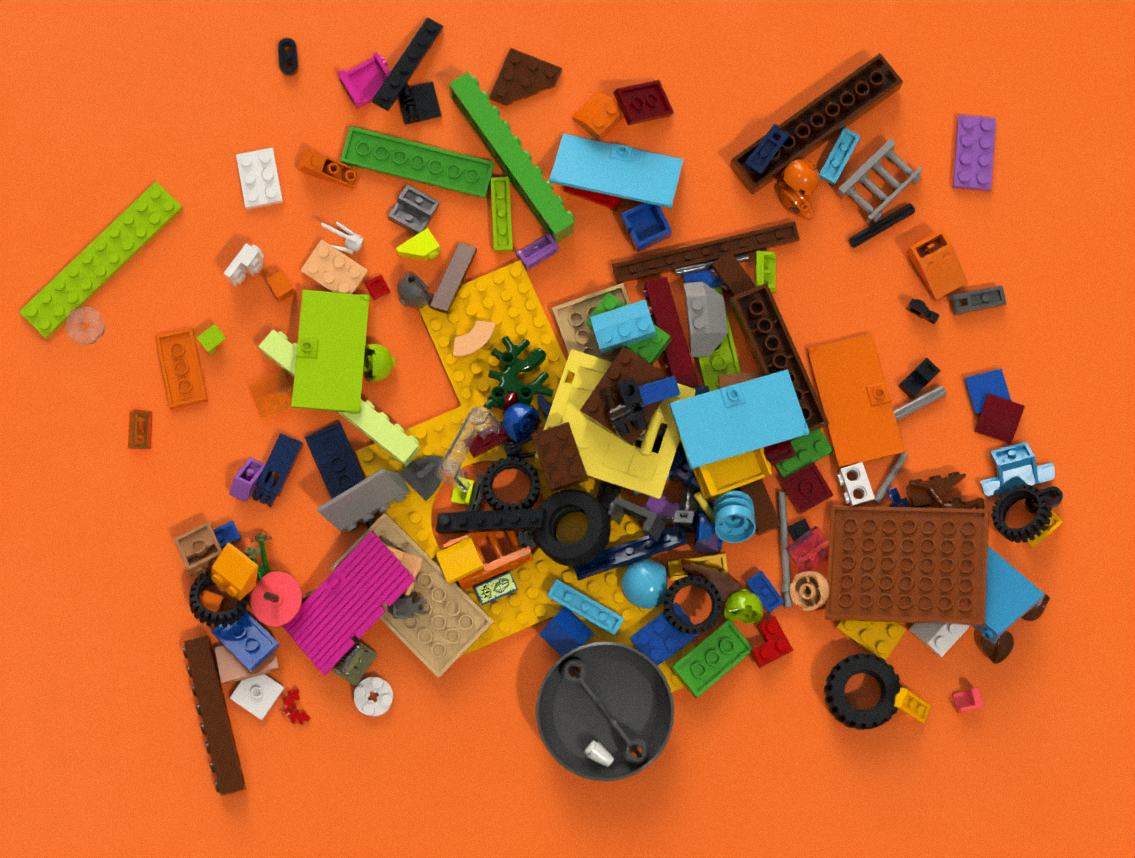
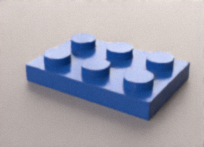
[629,603,700,666]
[211,610,280,672]

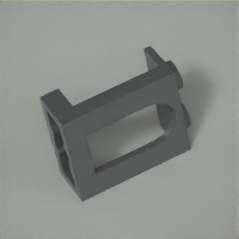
[608,497,666,542]

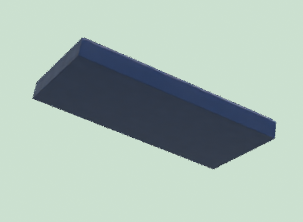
[305,422,365,499]

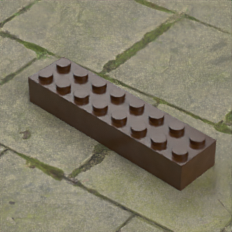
[729,283,829,441]

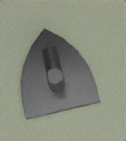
[400,456,445,501]

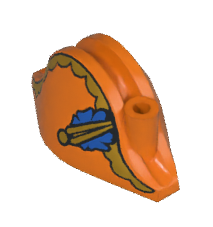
[778,180,814,220]

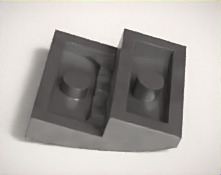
[388,184,440,235]

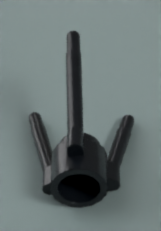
[503,425,538,458]

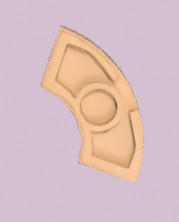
[453,320,495,357]

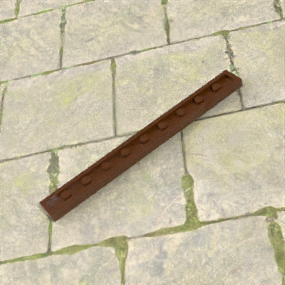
[612,221,800,284]

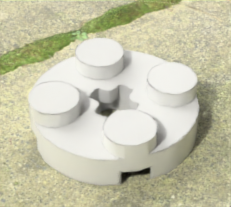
[354,677,393,717]

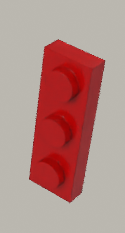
[564,186,622,211]

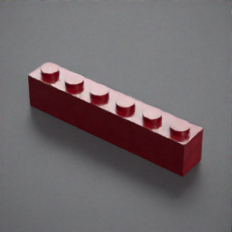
[642,277,699,388]

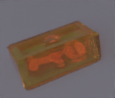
[128,409,152,449]

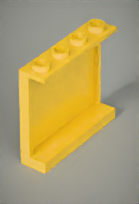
[676,427,772,500]

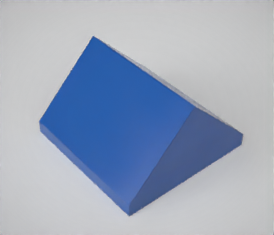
[539,607,594,657]

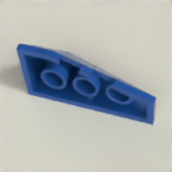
[694,511,723,554]

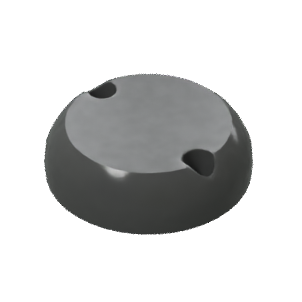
[536,642,674,781]

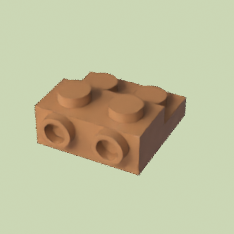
[173,521,223,576]

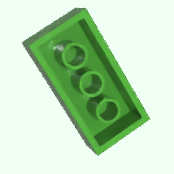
[586,292,672,365]

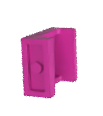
[337,52,391,109]

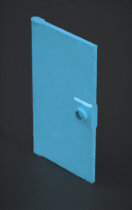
[549,134,684,208]
[669,369,810,469]

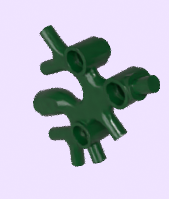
[483,336,554,411]

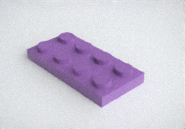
[952,115,996,192]

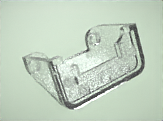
[435,406,502,493]

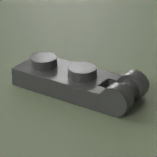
[950,286,1007,315]

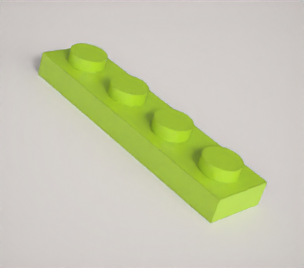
[490,177,513,252]

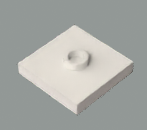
[230,674,285,721]

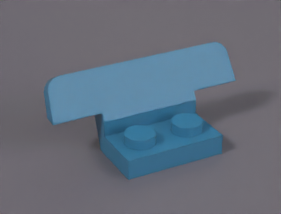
[980,442,1055,496]

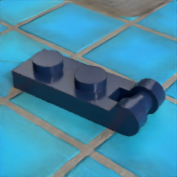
[745,124,791,176]

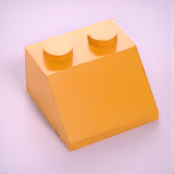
[211,543,258,601]

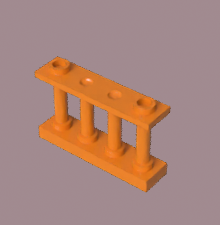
[443,531,534,591]

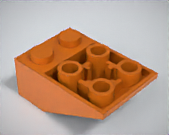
[907,229,968,301]

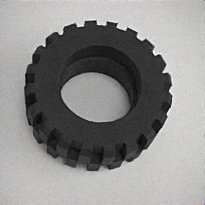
[824,653,902,730]

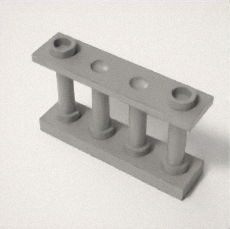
[836,138,923,225]

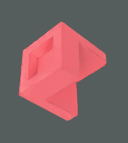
[953,687,984,713]

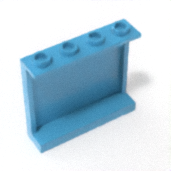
[970,546,1045,644]

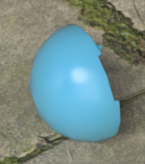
[621,559,667,609]

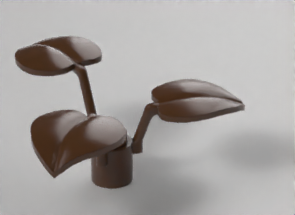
[981,593,1050,664]

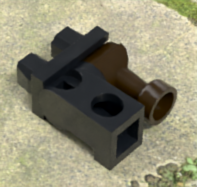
[598,378,647,437]

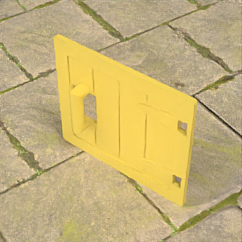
[535,349,696,499]

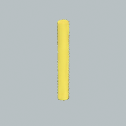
[694,492,714,524]

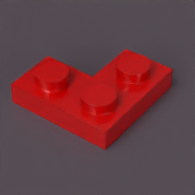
[750,616,793,668]

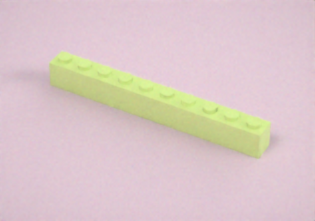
[258,330,421,467]

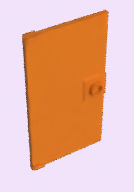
[807,333,905,468]

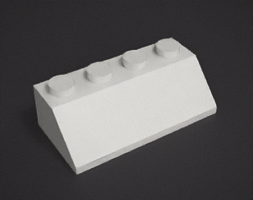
[908,623,970,657]

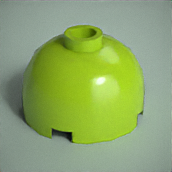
[363,344,395,382]
[724,589,763,624]

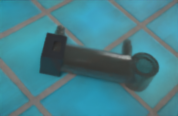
[661,470,701,533]

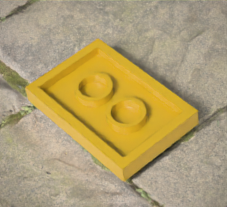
[836,620,906,660]

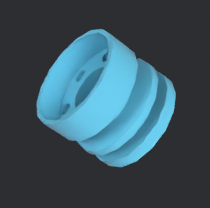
[713,491,756,543]

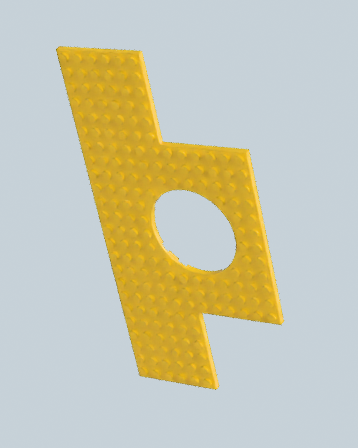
[355,260,695,692]

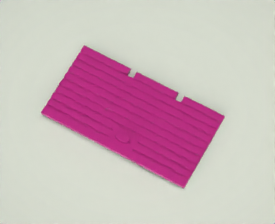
[282,531,416,676]

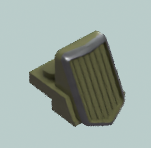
[331,638,378,687]

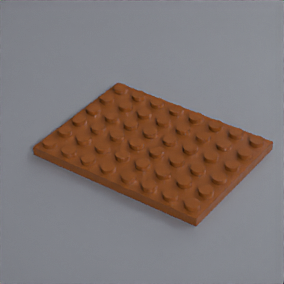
[825,506,989,626]

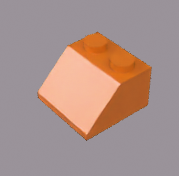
[572,92,624,141]

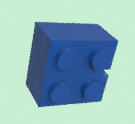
[621,203,672,253]

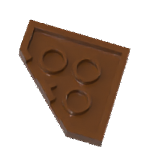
[489,48,562,106]

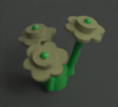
[242,533,272,583]

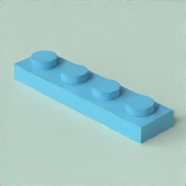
[547,579,624,636]

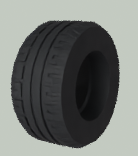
[533,489,611,567]

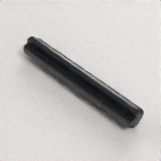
[848,204,915,248]

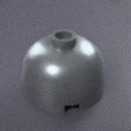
[397,271,434,309]

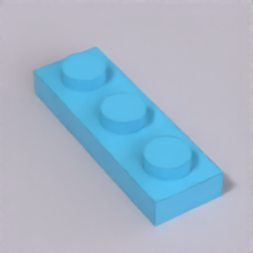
[819,128,861,186]

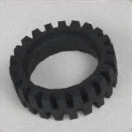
[483,456,540,510]
[991,484,1052,543]
[189,570,248,628]
[663,576,722,634]

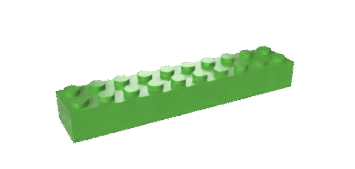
[449,72,575,244]

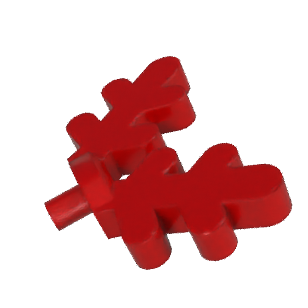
[281,688,310,725]

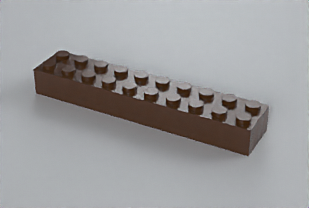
[730,53,903,195]

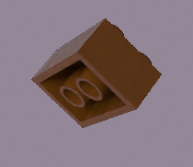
[531,422,588,493]

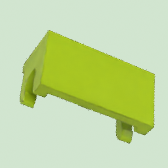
[755,251,776,293]

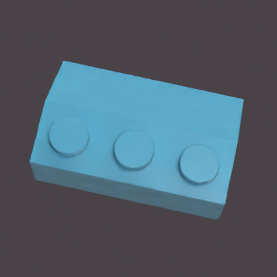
[590,300,657,354]

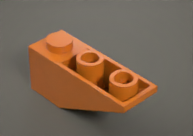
[297,149,360,189]

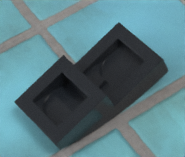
[899,358,940,399]

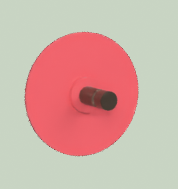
[251,572,302,626]

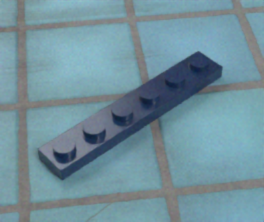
[573,526,689,581]

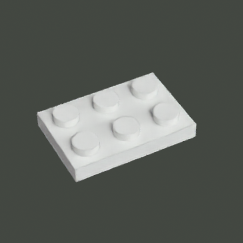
[236,148,283,210]

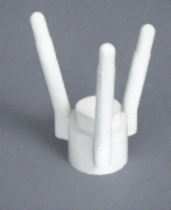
[321,222,364,254]

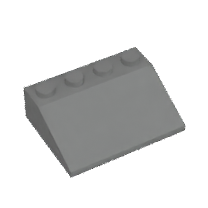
[317,469,411,533]

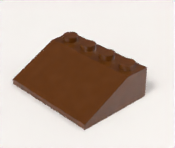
[580,347,669,446]

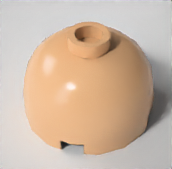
[790,571,829,611]

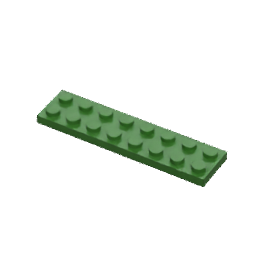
[340,126,495,199]

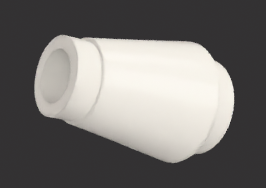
[584,740,614,768]

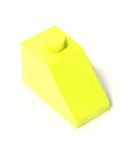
[396,228,441,261]

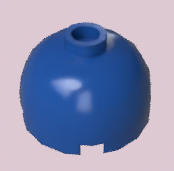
[502,403,539,442]

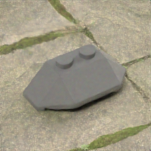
[683,282,728,358]

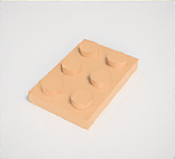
[300,239,369,294]

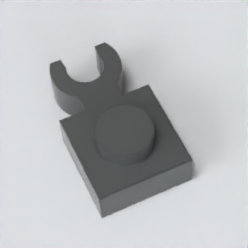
[393,598,427,619]

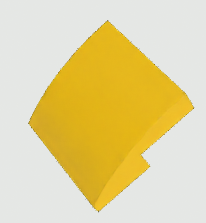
[436,536,484,585]

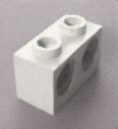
[837,462,875,506]

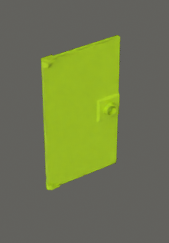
[291,289,370,414]

